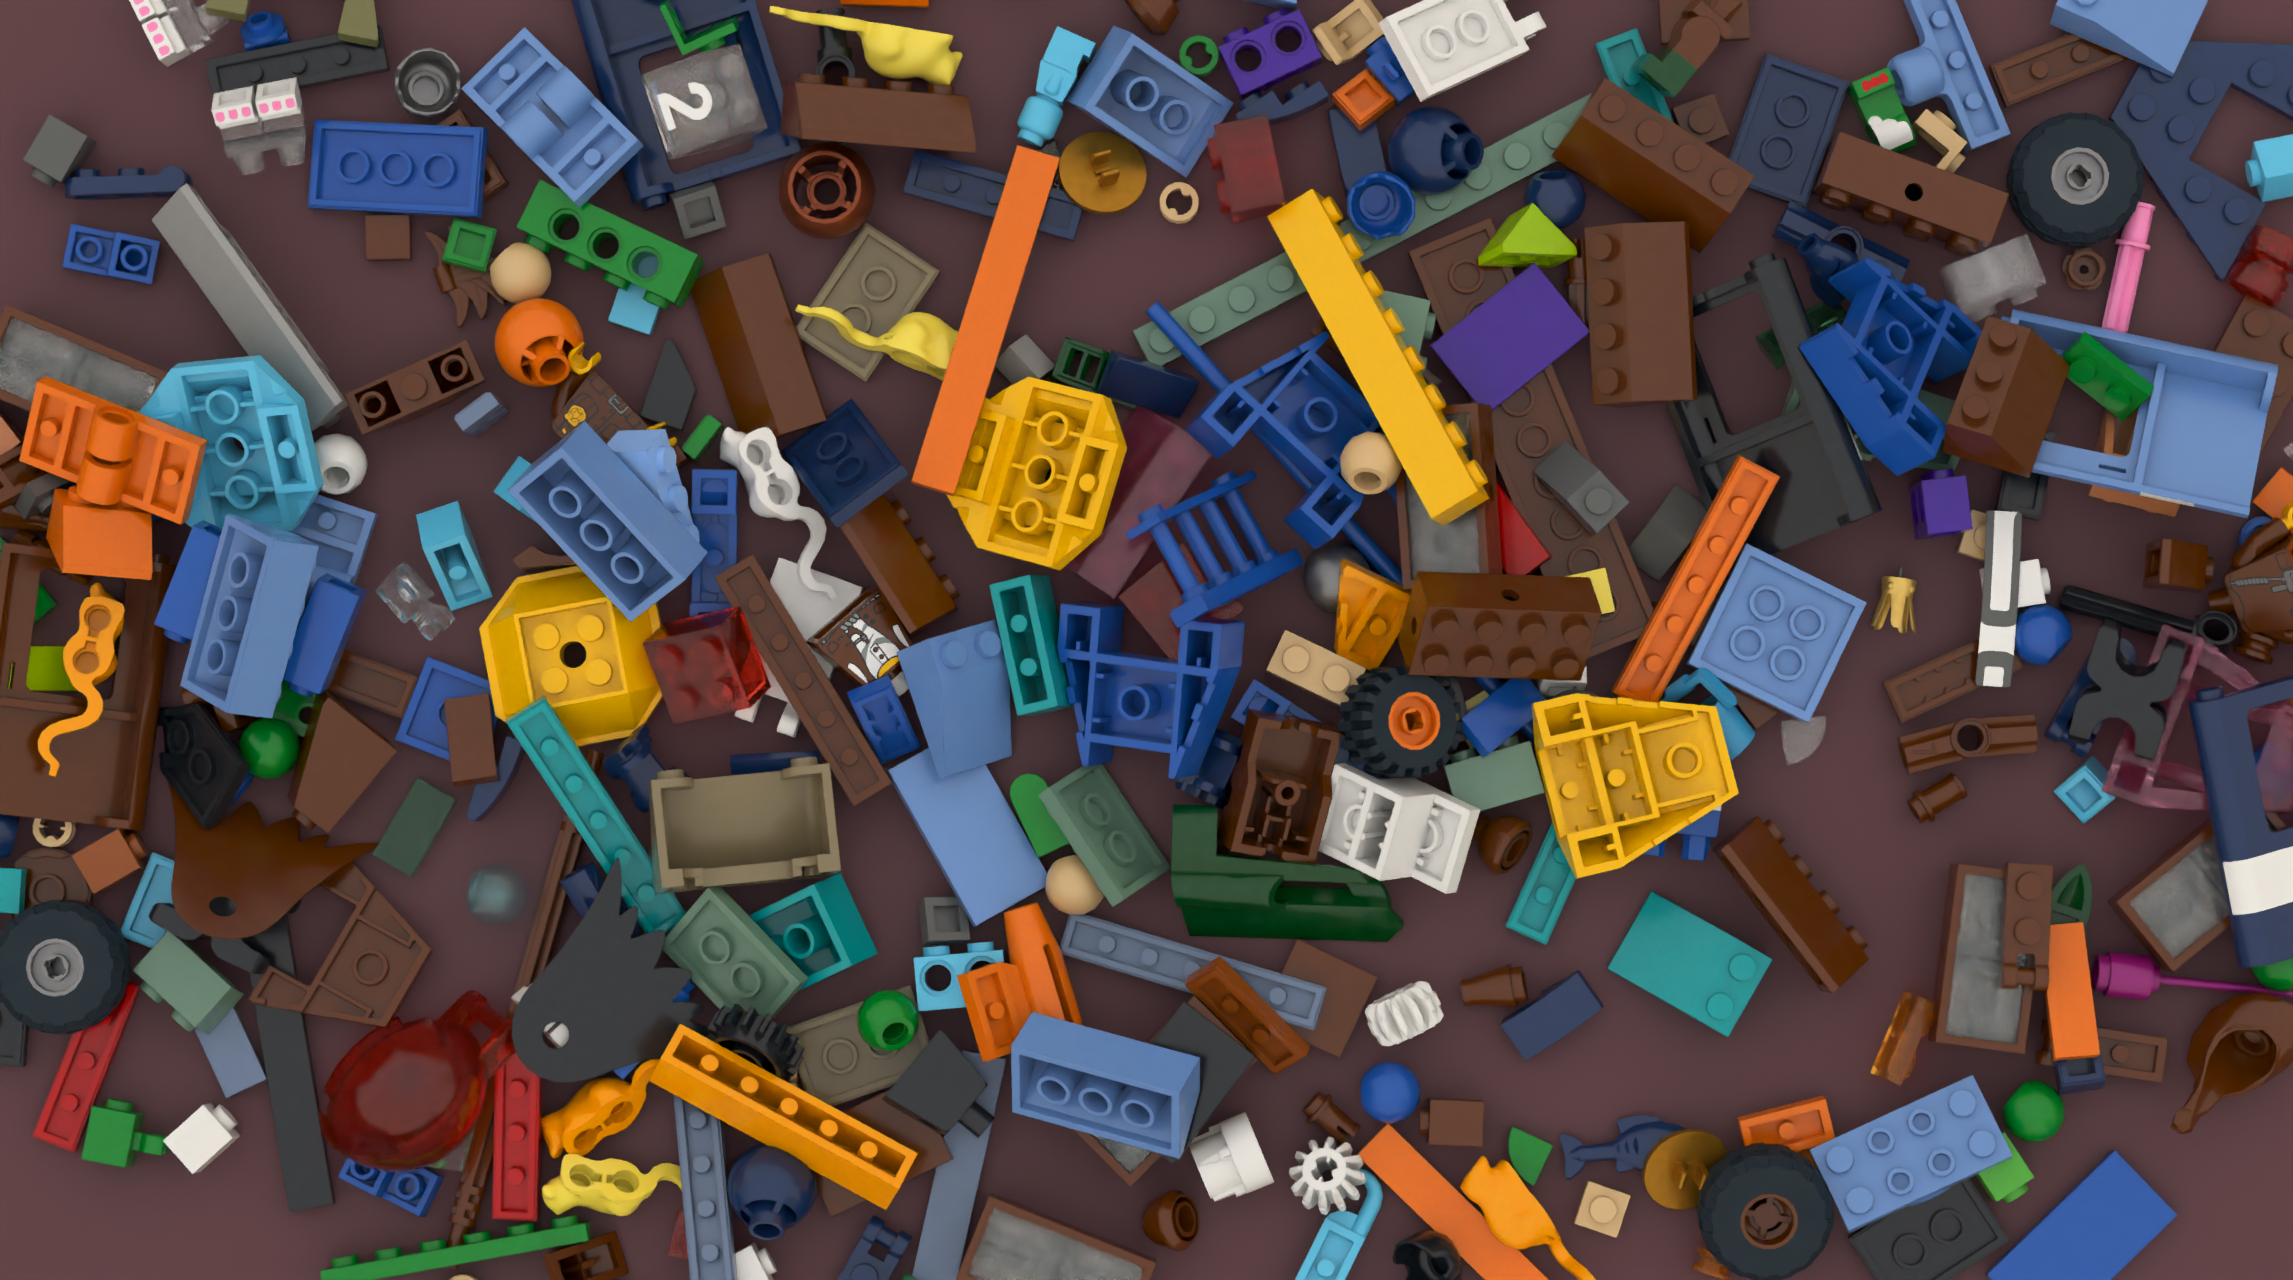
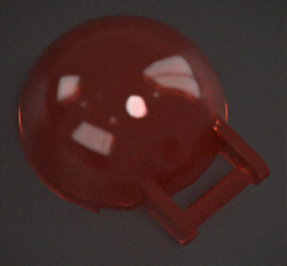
[318,990,516,1172]

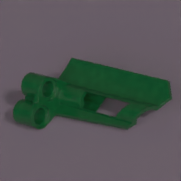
[1171,804,1404,942]

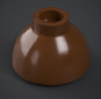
[1472,816,1532,875]

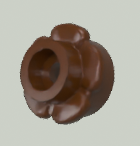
[2062,247,2106,291]

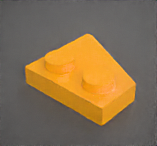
[1334,558,1412,671]

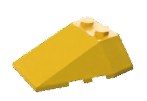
[1532,693,1739,879]

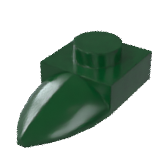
[2050,864,2093,931]

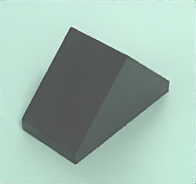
[1628,484,1707,582]

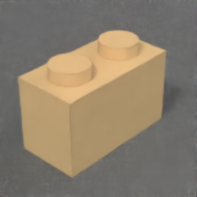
[1265,630,1366,707]

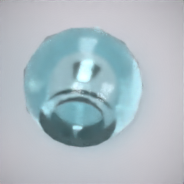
[467,865,528,926]

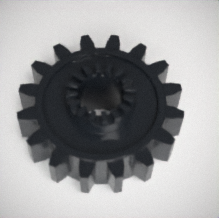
[706,1004,804,1082]

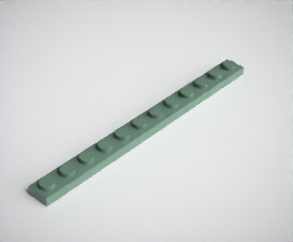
[1133,93,1592,366]

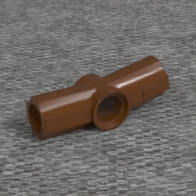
[1897,714,2038,775]

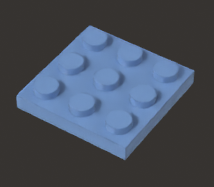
[1686,543,1867,723]

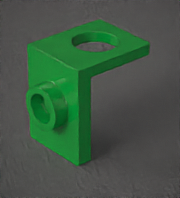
[659,0,739,55]

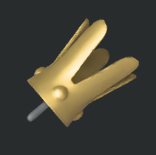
[1870,566,1917,635]

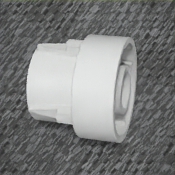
[1189,1112,1274,1202]

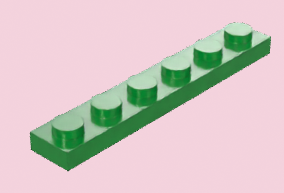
[320,1214,593,1280]

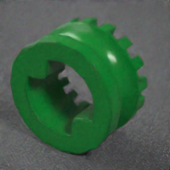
[1179,35,1219,78]

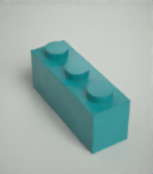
[989,575,1074,716]

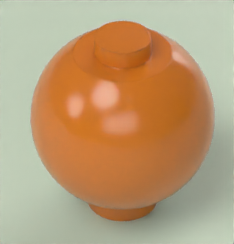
[494,298,584,387]

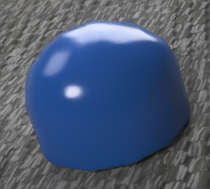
[1347,171,1416,239]

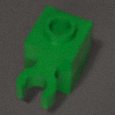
[81,1098,168,1168]

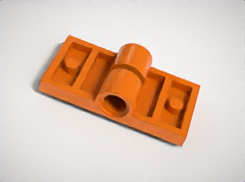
[19,376,207,525]

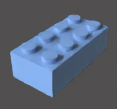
[507,421,708,622]

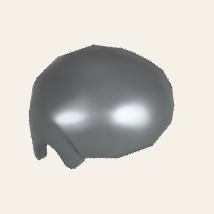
[394,47,461,119]
[1303,542,1370,612]

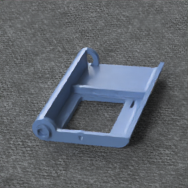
[2001,309,2279,518]

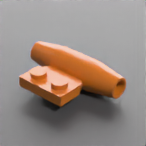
[957,902,1083,1062]

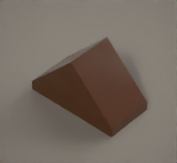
[543,1231,629,1280]

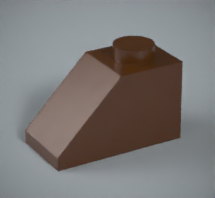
[2143,538,2214,592]

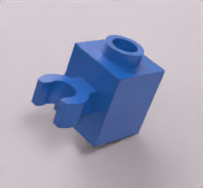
[1364,35,1415,107]

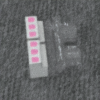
[129,0,230,67]
[211,77,307,175]

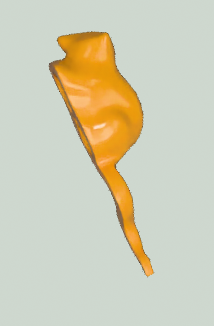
[38,582,125,777]
[541,1059,660,1158]
[1460,1156,1596,1280]

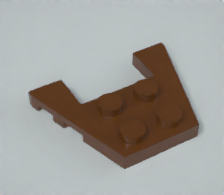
[248,861,433,1029]

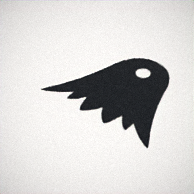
[512,858,709,1083]

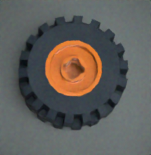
[1338,665,1462,778]

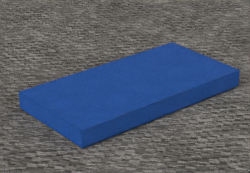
[308,120,488,218]
[1985,1150,2177,1280]

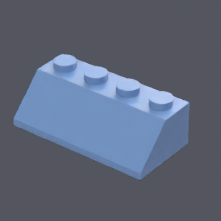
[180,514,319,718]
[1011,1012,1200,1159]

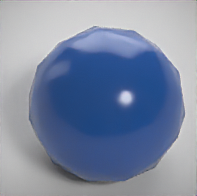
[2014,604,2073,666]
[1361,1061,1420,1124]

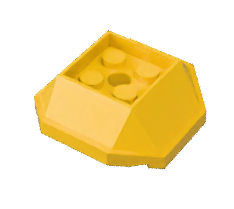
[946,377,1127,571]
[479,565,672,747]

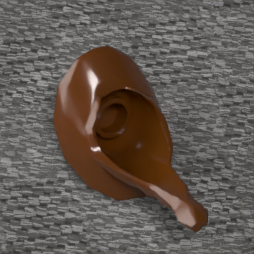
[2170,993,2293,1134]

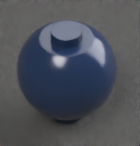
[1387,106,1484,196]
[727,1143,817,1240]

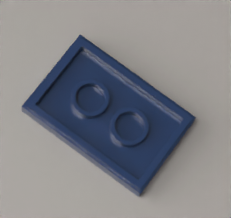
[1728,53,1850,208]
[781,399,909,528]

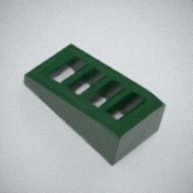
[1051,337,1137,410]

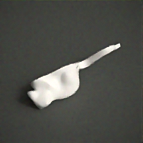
[720,427,837,600]

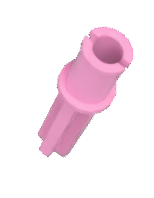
[2102,202,2156,333]

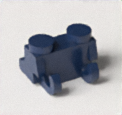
[603,724,689,813]
[1176,728,1243,809]

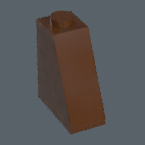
[287,691,397,833]

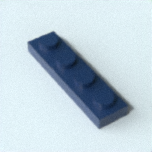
[903,149,1083,242]

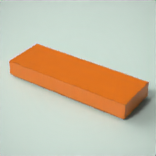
[2044,922,2100,1061]

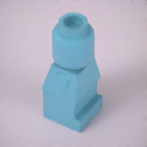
[1017,26,1096,148]

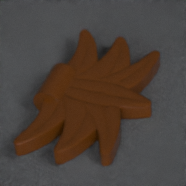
[425,222,506,328]

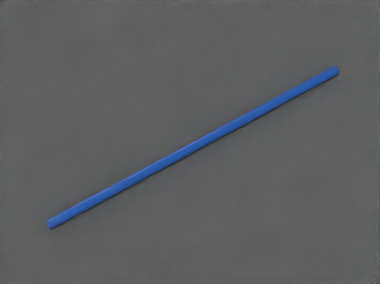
[1145,301,1534,745]

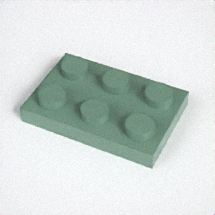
[1038,764,1171,907]
[662,886,809,1019]

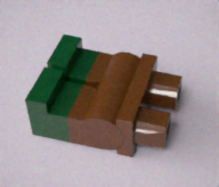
[1631,0,1743,97]

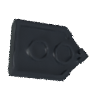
[157,703,250,830]

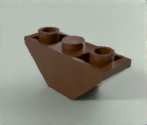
[344,340,486,436]

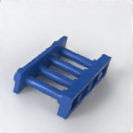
[1125,470,1305,628]

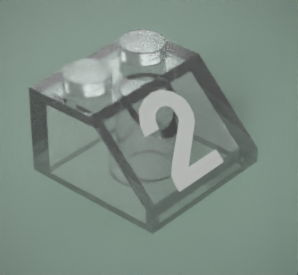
[641,44,768,160]

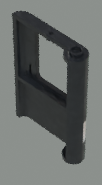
[1666,253,1882,571]

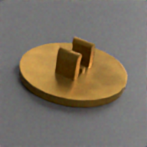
[1058,132,1147,215]
[1642,1129,1728,1210]

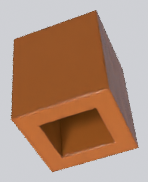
[71,829,148,894]

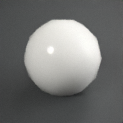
[314,433,368,495]

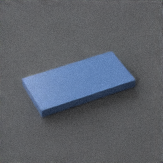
[886,748,1047,927]

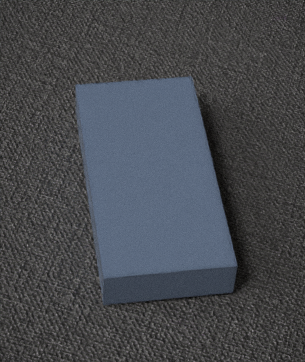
[454,392,510,438]
[194,1005,267,1098]

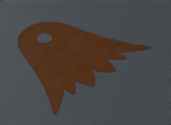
[168,781,380,939]

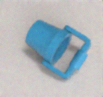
[1659,668,1756,761]

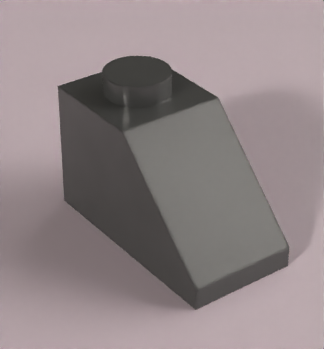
[1532,441,1630,536]

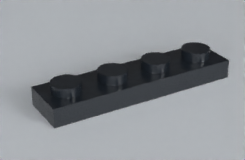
[205,25,390,97]

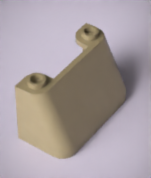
[648,757,841,894]

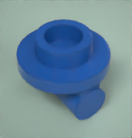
[240,11,291,52]

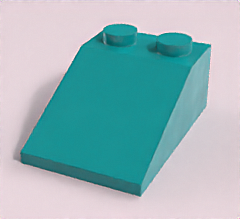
[749,873,878,992]
[1607,891,1773,1037]

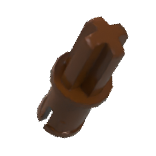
[1564,239,1589,327]

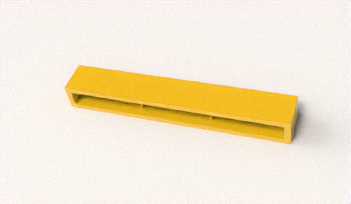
[1267,189,1489,526]

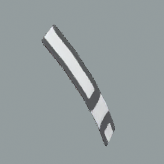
[1975,510,2022,687]

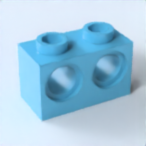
[914,941,1005,1011]

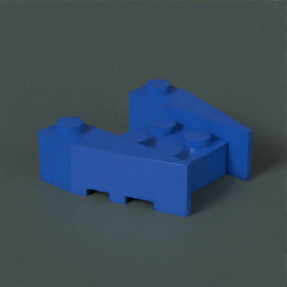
[1799,257,1982,476]
[1185,331,1385,550]
[1057,600,1245,779]

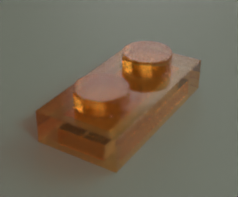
[1870,991,1935,1086]

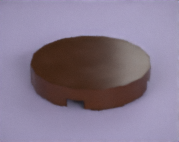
[9,847,94,918]

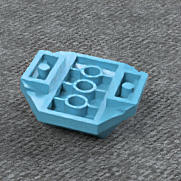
[139,355,324,531]

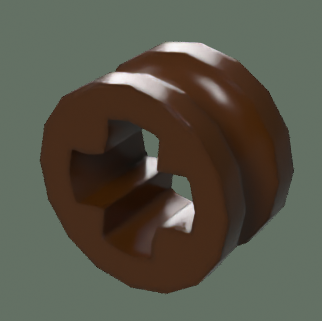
[2233,630,2279,665]

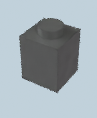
[23,114,97,188]

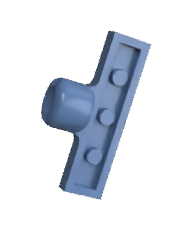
[1887,0,2011,153]

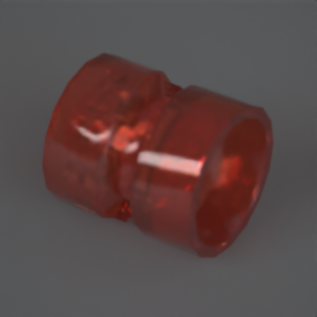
[2225,225,2293,307]

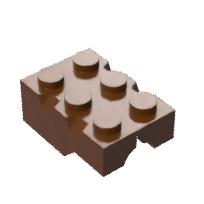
[1217,709,1342,864]

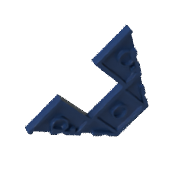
[2108,41,2293,282]

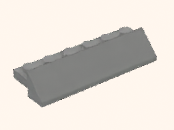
[152,183,349,431]

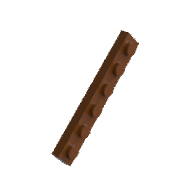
[714,554,892,807]

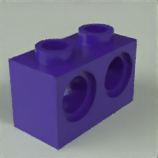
[1218,8,1322,101]
[1909,469,1973,540]

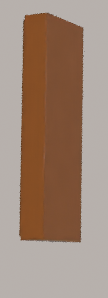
[1185,956,1310,1075]

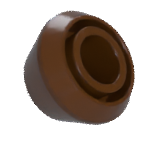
[1125,0,1180,36]
[1142,1190,1199,1251]

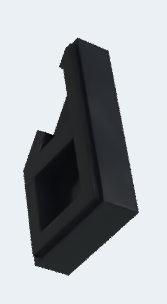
[640,338,697,431]

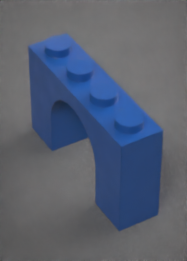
[154,520,368,697]

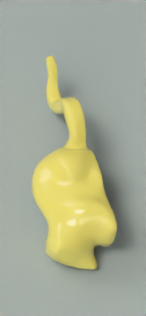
[769,6,963,85]
[795,304,958,381]
[542,1154,682,1216]

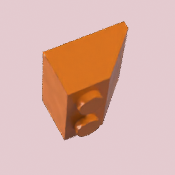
[46,485,153,580]

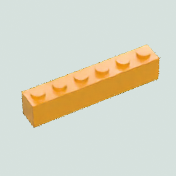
[649,1024,918,1210]

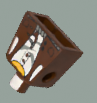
[806,587,913,697]

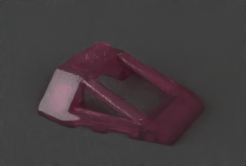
[2101,624,2293,813]

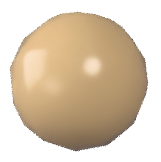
[490,242,551,304]
[1340,431,1402,494]
[1045,855,1104,915]

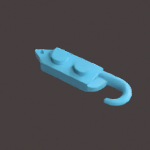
[1295,1169,1383,1280]

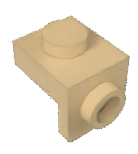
[1312,0,1384,65]
[1911,109,1968,173]

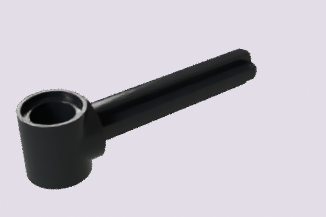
[2059,585,2237,669]

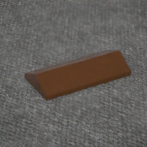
[691,253,828,440]

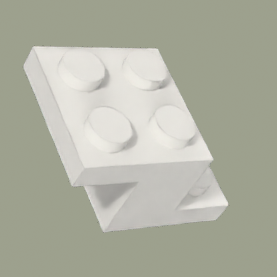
[1318,763,1481,894]

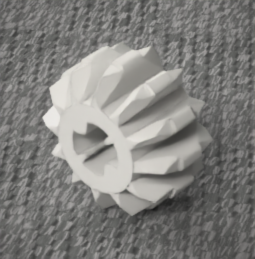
[1365,981,1444,1046]
[1289,1136,1366,1215]

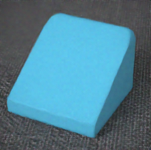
[2053,756,2122,824]

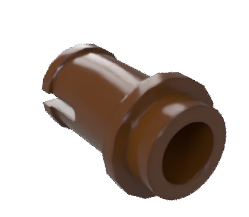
[1907,772,1967,823]
[1302,1091,1361,1145]

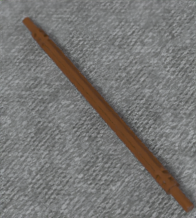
[447,749,604,1270]

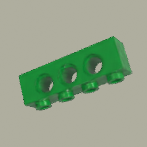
[517,180,705,310]

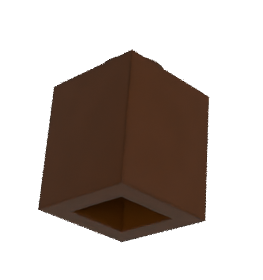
[1419,1098,1484,1147]

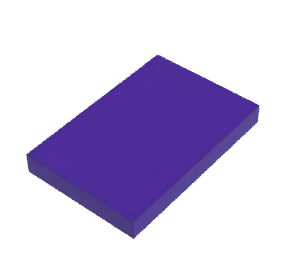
[1430,262,1589,411]

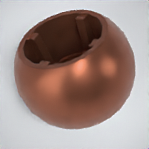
[778,143,875,239]

